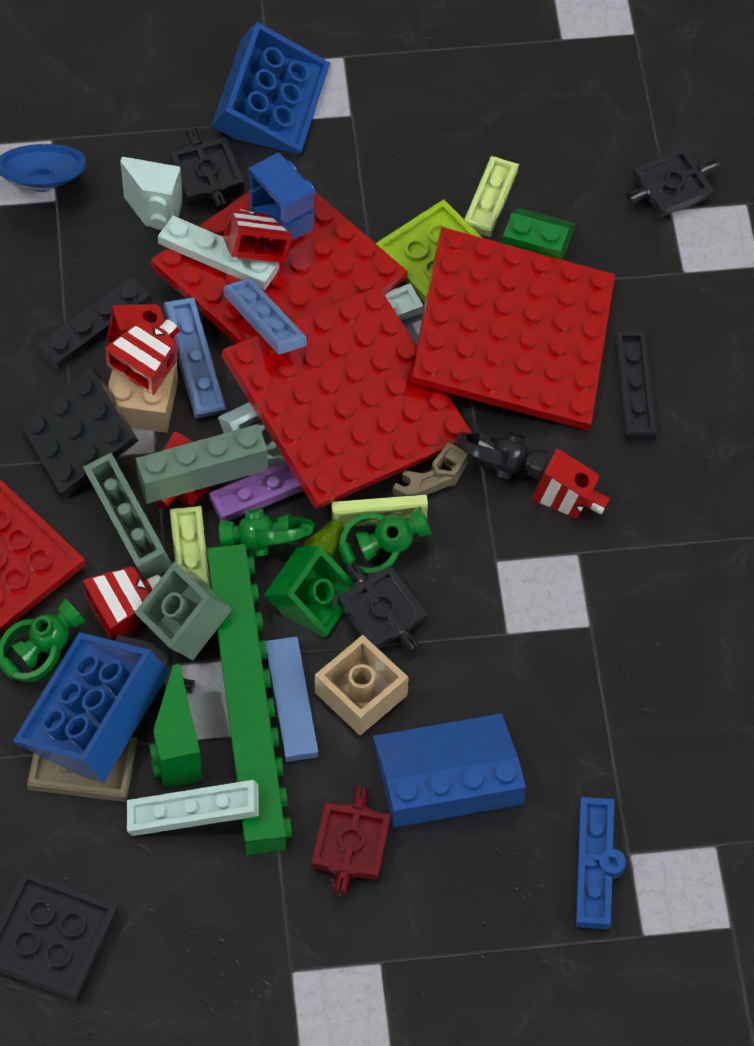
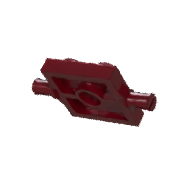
[311,786,391,896]

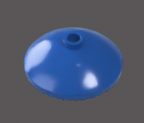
[0,144,86,192]

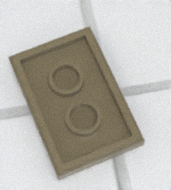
[27,737,138,802]

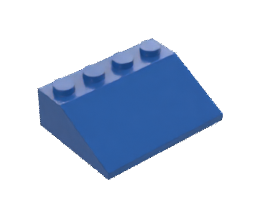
[211,22,330,154]
[13,632,170,782]
[373,713,526,828]

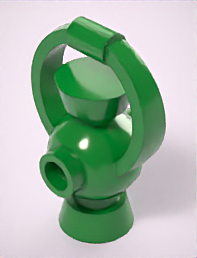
[338,506,432,575]
[219,508,315,557]
[0,598,86,682]

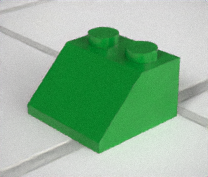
[502,208,576,260]
[264,546,355,637]

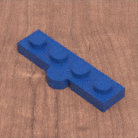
[575,797,626,930]

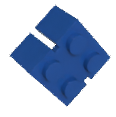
[249,152,315,241]

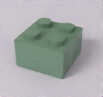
[135,562,232,660]

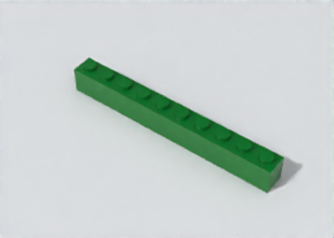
[207,544,292,855]

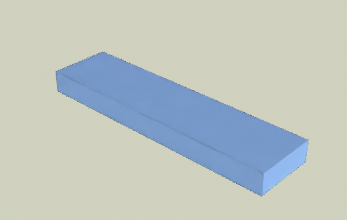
[223,278,307,355]
[163,297,226,418]
[265,636,318,762]

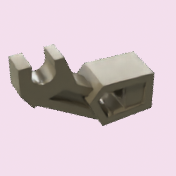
[393,442,469,497]

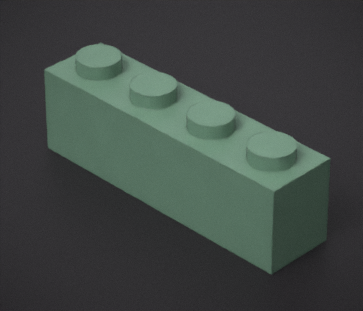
[136,424,268,504]
[83,453,172,580]

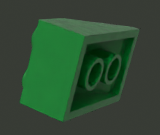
[149,664,203,789]

